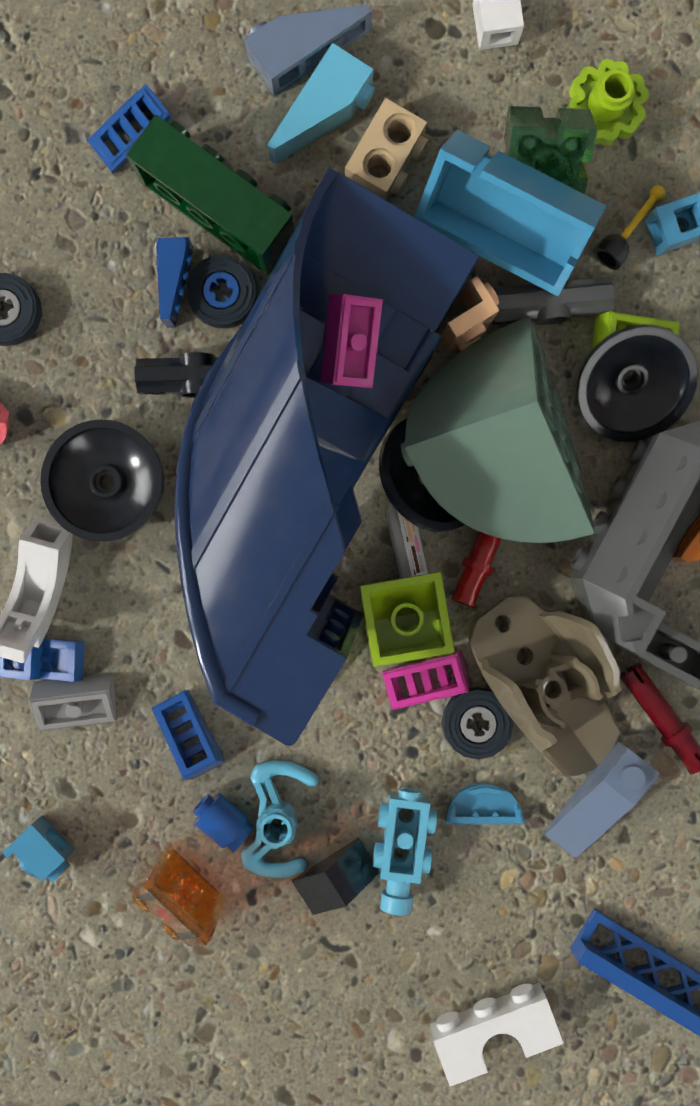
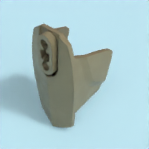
[469,597,622,777]

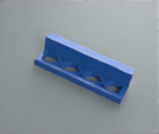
[570,908,700,1036]

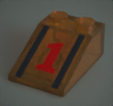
[129,844,225,946]

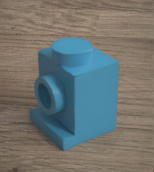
[645,193,700,257]
[2,815,75,882]

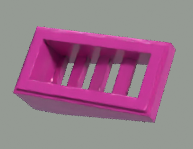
[381,649,471,710]

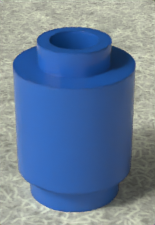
[193,792,253,852]

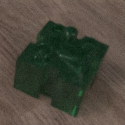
[504,106,597,194]

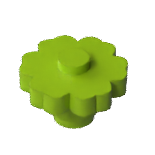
[566,59,649,146]

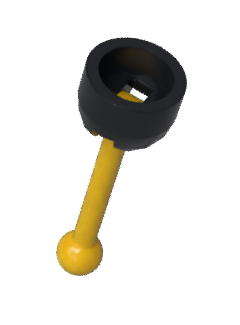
[593,185,666,270]

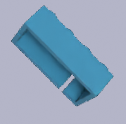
[414,129,607,296]

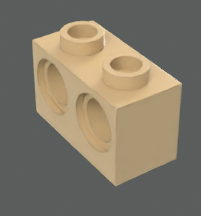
[345,98,429,201]

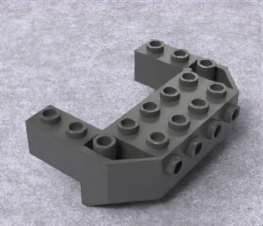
[570,421,700,690]

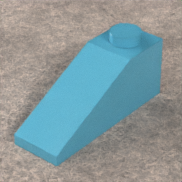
[267,43,375,164]

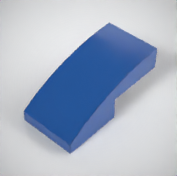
[0,638,85,682]

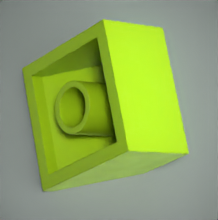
[360,572,455,667]

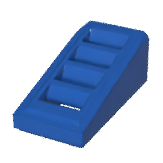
[87,84,172,174]
[156,237,193,328]
[151,690,226,780]

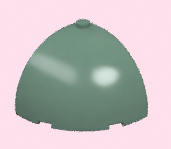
[401,316,594,543]

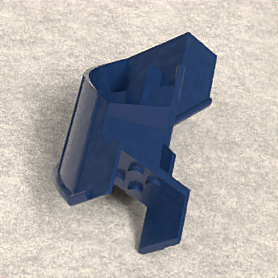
[174,167,479,746]

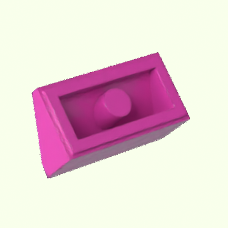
[321,294,383,388]

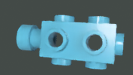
[373,787,437,916]

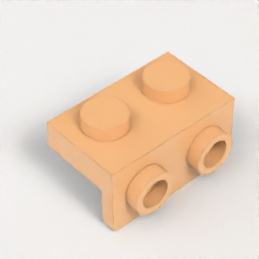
[440,276,500,352]

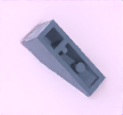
[244,4,372,96]
[544,741,660,858]

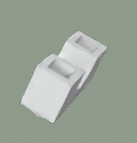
[430,983,564,1087]

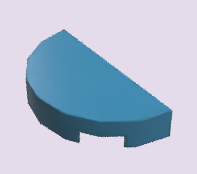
[445,782,525,824]

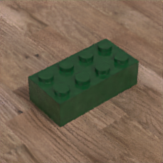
[126,114,294,276]

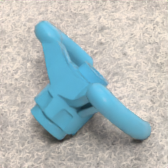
[241,760,319,878]

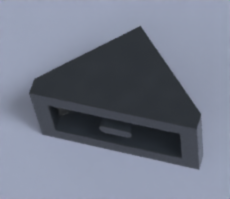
[292,837,379,915]

